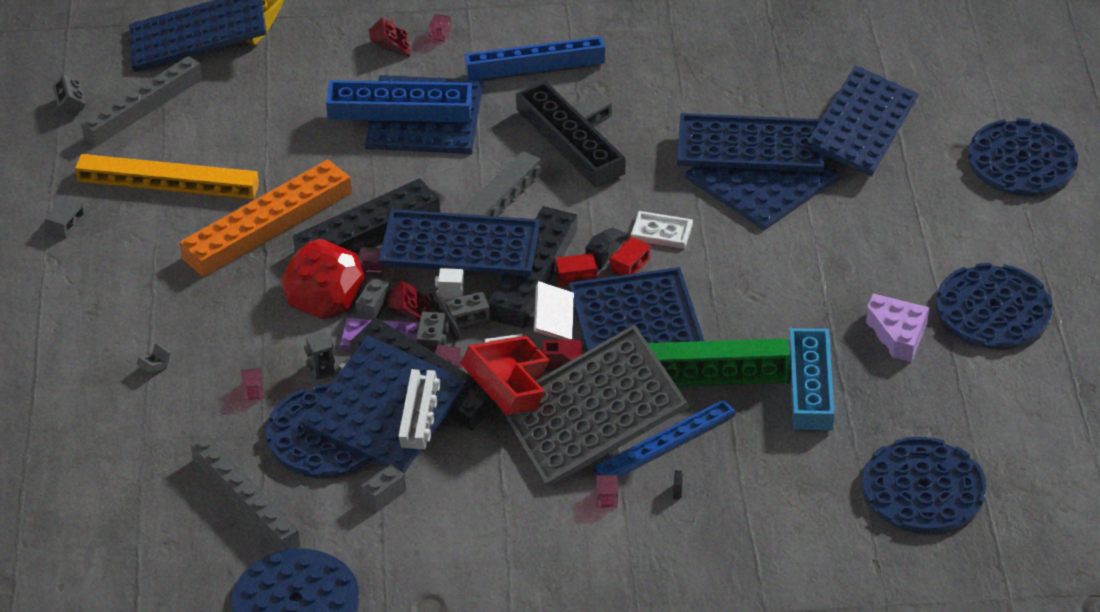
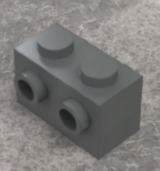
[53,74,86,116]
[446,292,490,329]
[417,312,449,354]
[304,332,335,380]

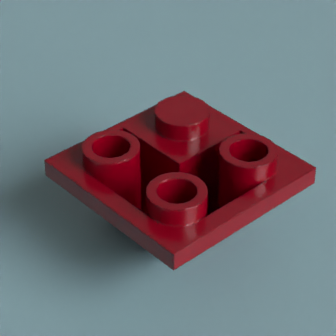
[369,17,411,57]
[387,281,431,323]
[543,340,582,371]

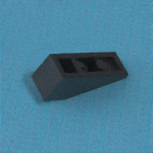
[585,227,628,270]

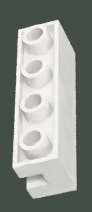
[399,369,440,449]

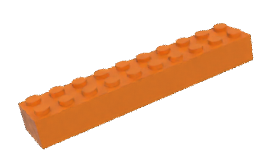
[179,159,352,277]

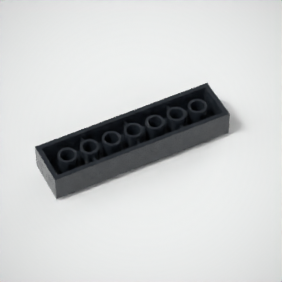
[516,81,626,188]
[293,178,440,254]
[488,206,578,329]
[350,317,497,430]

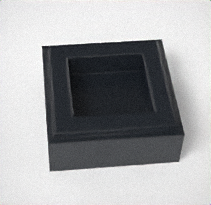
[673,470,683,499]

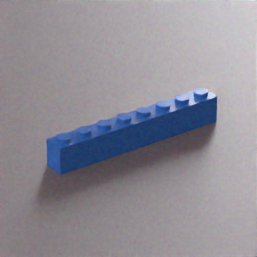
[464,36,605,80]

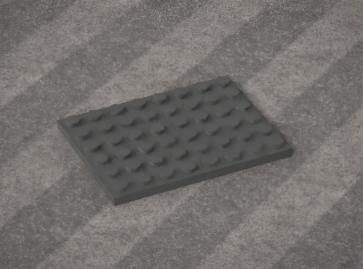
[500,325,689,488]

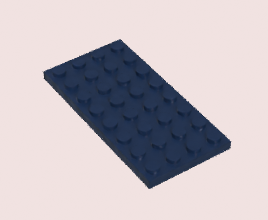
[129,0,267,72]
[806,65,919,177]
[677,113,824,172]
[379,209,540,276]

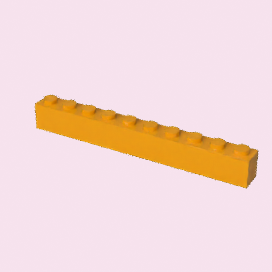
[75,154,259,199]

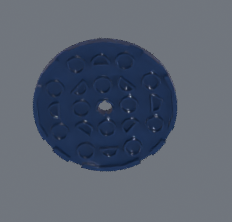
[968,118,1078,195]
[936,263,1053,349]
[266,384,372,477]
[862,437,986,534]
[232,549,360,612]

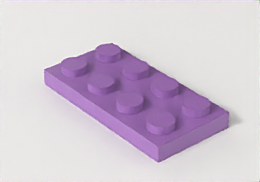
[341,318,420,351]

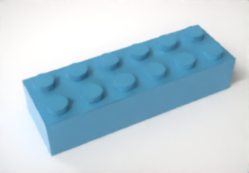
[789,328,834,430]

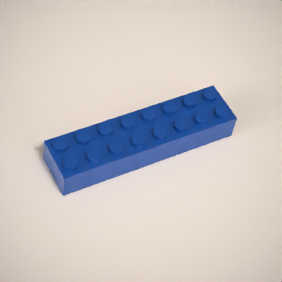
[326,80,472,123]

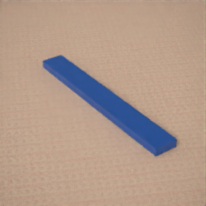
[594,399,735,484]

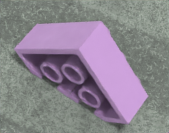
[866,294,929,362]

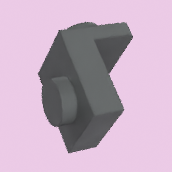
[137,343,171,373]

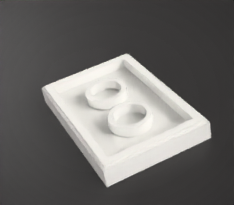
[630,211,693,249]
[534,282,573,340]

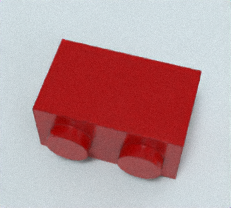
[609,237,650,276]
[555,253,597,287]

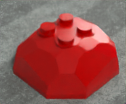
[281,239,365,319]

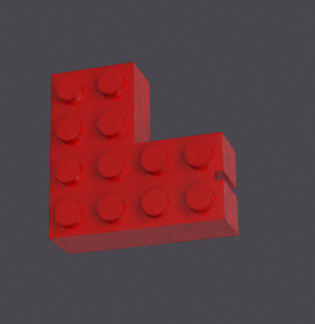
[461,336,550,415]

